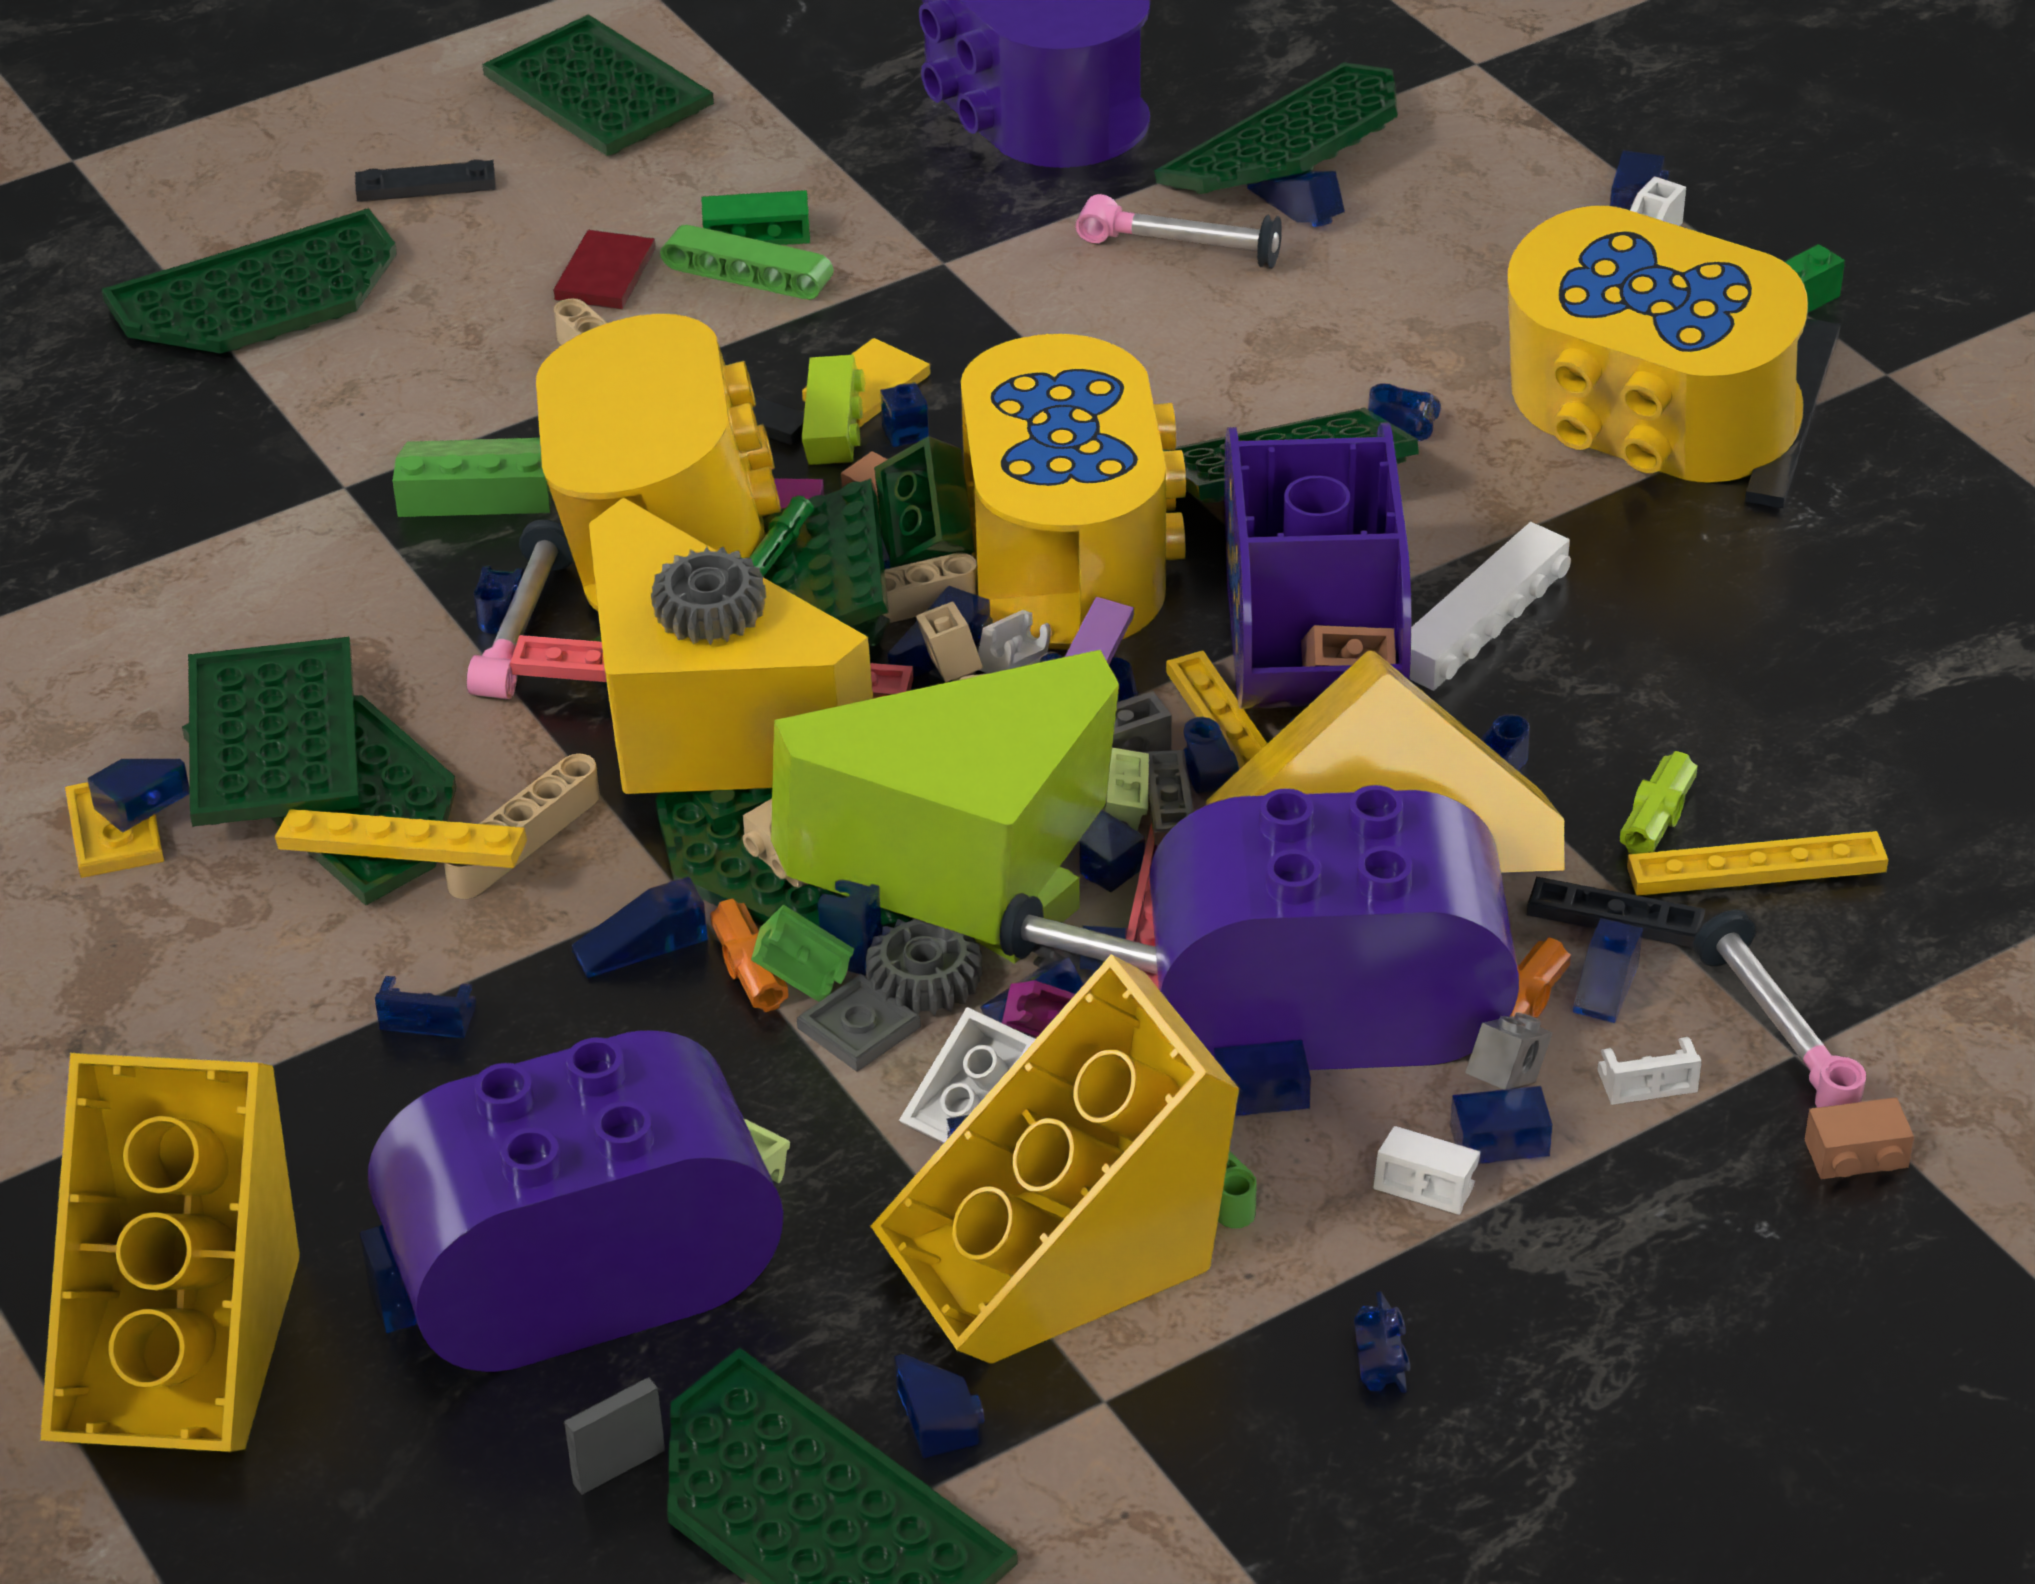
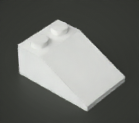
[899,1007,1036,1144]

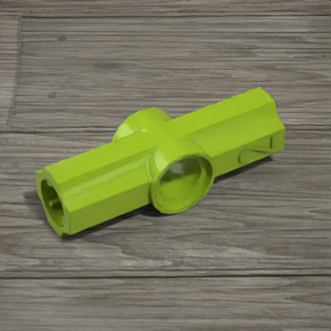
[1620,751,1698,854]

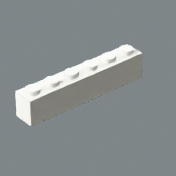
[1410,522,1571,691]

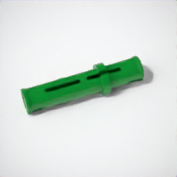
[749,495,814,577]

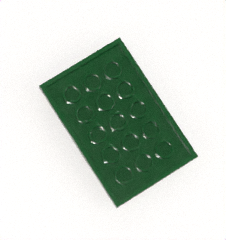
[482,14,714,156]
[1163,407,1419,503]
[763,478,889,627]
[188,637,360,827]

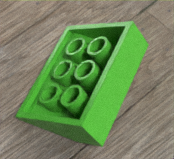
[393,438,552,517]

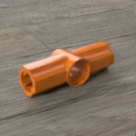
[710,899,789,1012]
[1510,937,1571,1018]

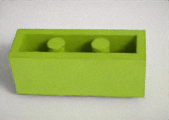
[802,355,865,465]

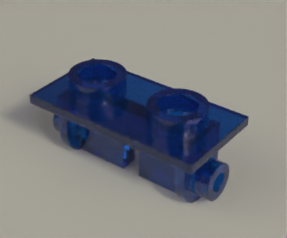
[1354,1291,1410,1393]

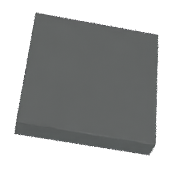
[797,974,921,1072]
[565,1378,665,1495]

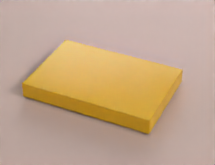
[802,338,930,427]
[65,771,164,878]

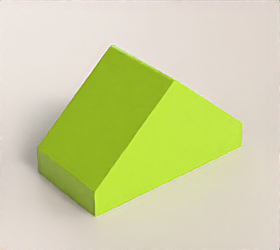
[771,650,1119,945]

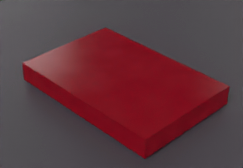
[553,230,656,309]

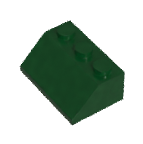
[874,436,975,569]

